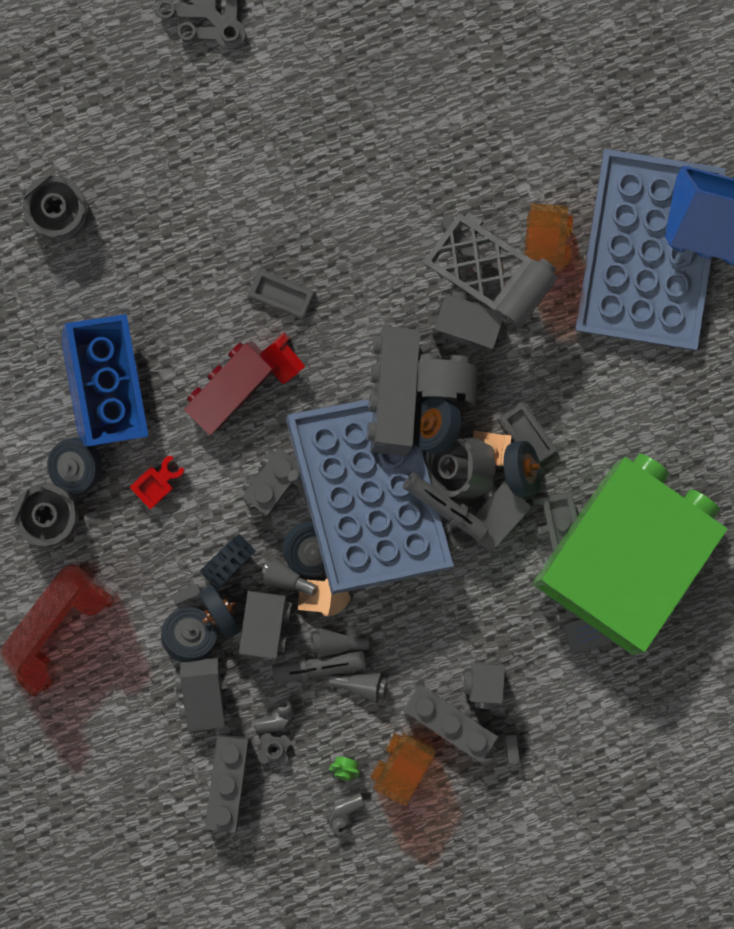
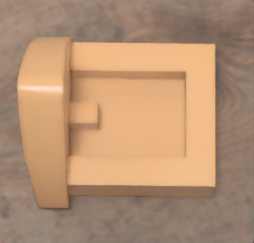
[298,579,351,616]

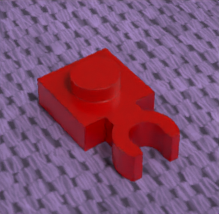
[129,455,185,510]

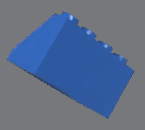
[665,166,734,265]

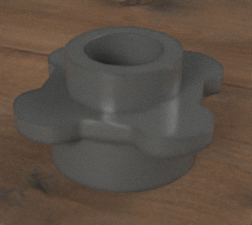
[258,733,291,766]

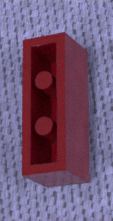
[184,341,278,435]

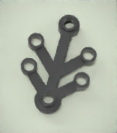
[156,0,246,49]

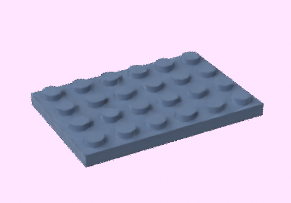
[575,149,726,351]
[286,399,454,595]

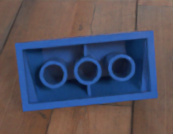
[62,314,148,447]

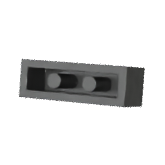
[403,683,498,763]
[205,733,250,833]

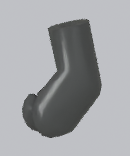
[255,699,295,734]
[329,793,366,836]

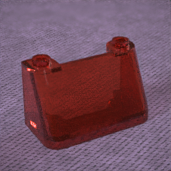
[1,564,119,697]

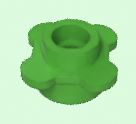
[329,757,361,781]

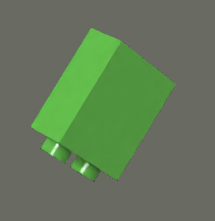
[532,453,728,655]

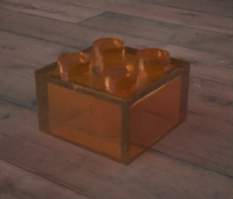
[524,203,573,275]
[370,729,436,807]

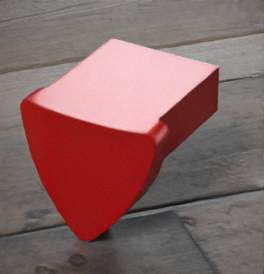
[263,331,305,385]

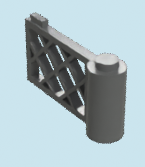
[423,212,558,329]

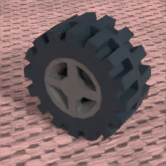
[199,534,256,589]

